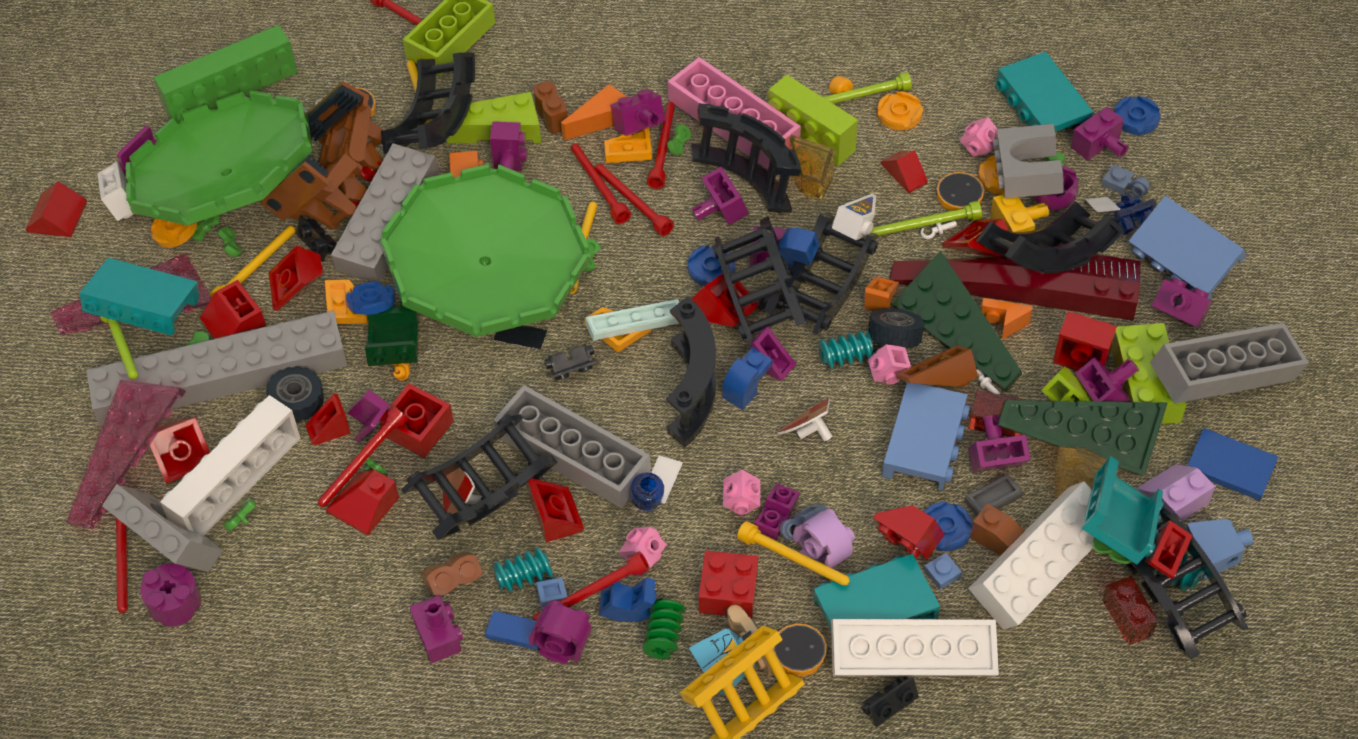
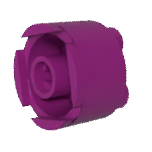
[140,563,201,626]
[529,600,592,664]

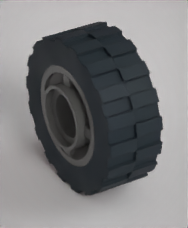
[868,308,925,348]
[266,366,324,423]

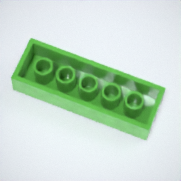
[153,25,298,123]

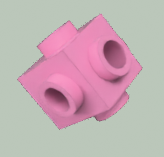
[960,117,997,157]
[868,344,911,385]
[723,470,760,516]
[618,527,667,569]

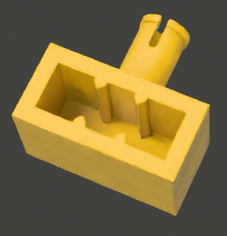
[990,194,1049,232]

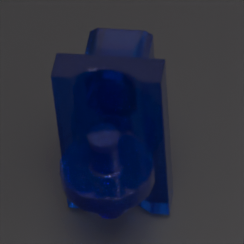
[1112,192,1157,235]

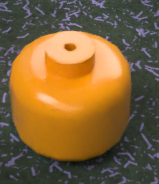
[829,76,854,94]

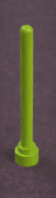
[823,72,912,104]
[870,201,982,236]
[100,316,138,380]

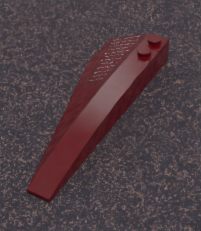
[890,254,1140,321]

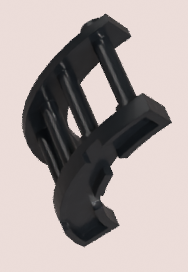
[381,53,475,154]
[691,103,801,213]
[976,201,1124,273]
[764,213,878,335]
[712,216,806,345]
[666,296,716,448]
[401,414,558,540]
[1123,507,1248,659]

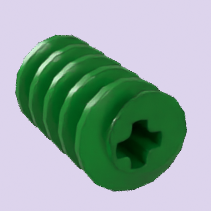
[643,598,686,660]

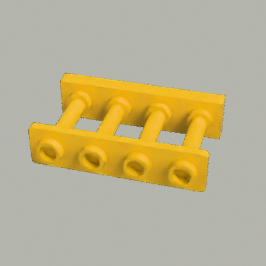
[679,625,805,739]

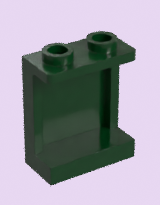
[365,306,419,366]

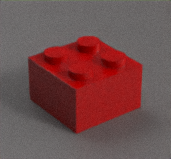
[1053,311,1117,371]
[379,383,454,458]
[698,550,759,619]

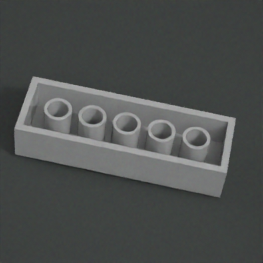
[331,144,440,283]
[1150,323,1309,404]
[493,385,651,509]

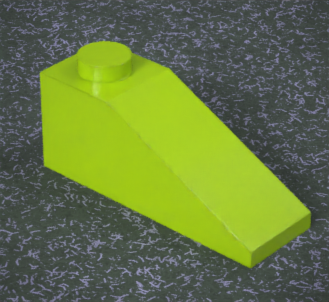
[1041,366,1093,402]

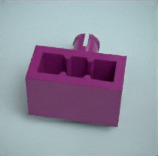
[610,89,665,136]
[1071,106,1129,161]
[490,121,528,171]
[691,166,749,225]
[1152,277,1213,327]
[1075,357,1139,402]
[968,415,1031,473]
[409,595,464,663]

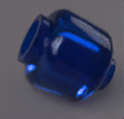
[630,472,664,511]

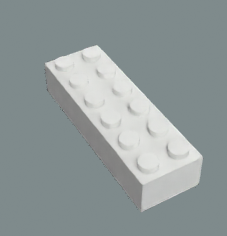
[160,395,301,536]
[968,481,1095,630]

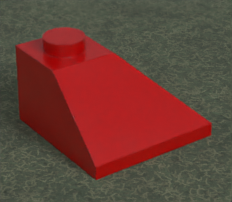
[941,219,1009,258]
[269,245,323,311]
[692,272,758,327]
[145,417,210,484]
[326,470,399,536]

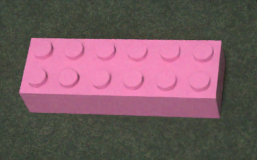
[668,57,801,169]

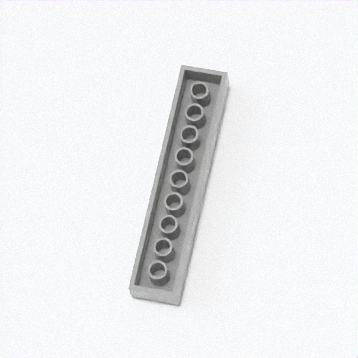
[86,311,347,427]

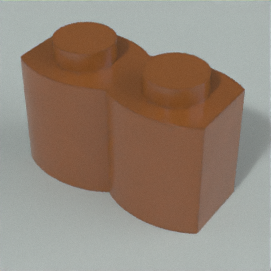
[533,80,567,135]
[421,552,483,595]

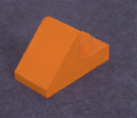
[864,276,899,311]
[981,298,1033,339]

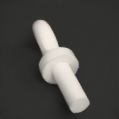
[921,221,957,239]
[977,369,1000,397]

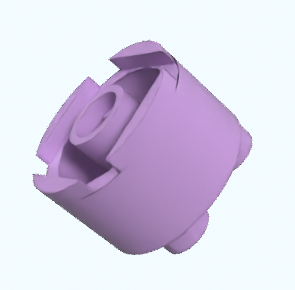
[793,509,855,568]

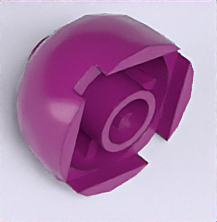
[1032,165,1079,211]

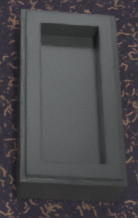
[964,473,1023,516]

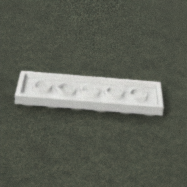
[831,619,999,676]

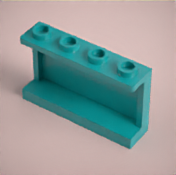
[995,51,1093,132]
[80,258,199,335]
[1082,456,1164,565]
[813,554,940,629]

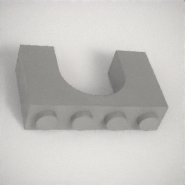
[993,124,1063,198]
[102,484,223,572]

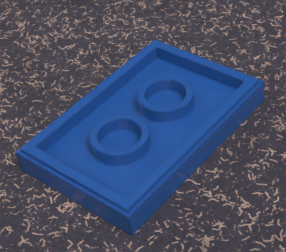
[1187,428,1278,501]

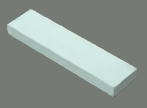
[585,299,679,340]

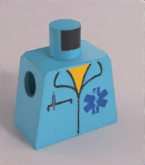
[689,628,755,696]

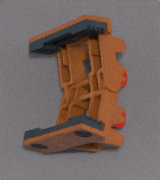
[260,81,384,230]

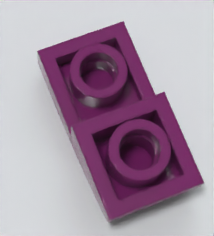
[754,483,800,540]

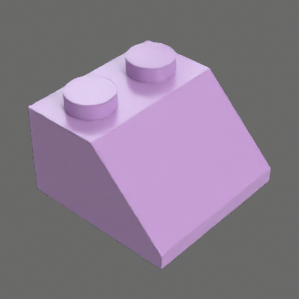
[1136,464,1216,521]

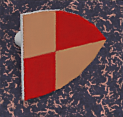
[777,398,832,441]
[443,469,481,514]

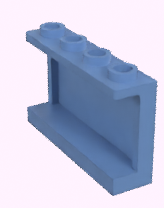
[1129,196,1246,299]
[882,382,970,490]

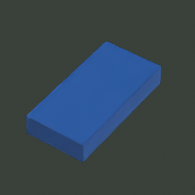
[485,611,539,650]

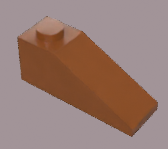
[896,345,978,387]
[970,503,1025,556]

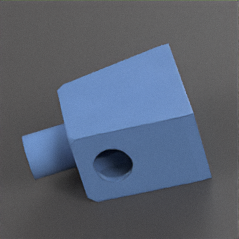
[1186,519,1253,579]

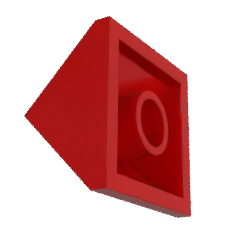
[26,181,87,238]
[528,478,585,543]

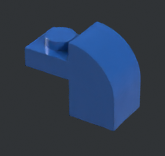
[779,228,820,271]
[722,348,773,410]
[599,577,657,622]

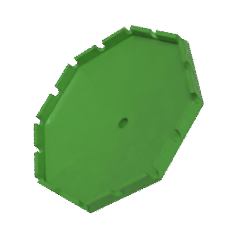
[126,90,313,226]
[380,164,590,337]

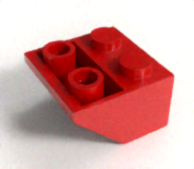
[200,280,267,339]
[873,505,945,560]

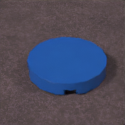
[1114,96,1161,135]
[688,245,736,286]
[346,282,395,315]
[924,502,972,551]

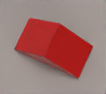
[881,150,928,193]
[305,393,351,445]
[1146,521,1193,579]

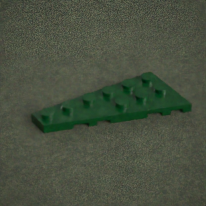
[892,251,1022,392]
[996,400,1168,476]

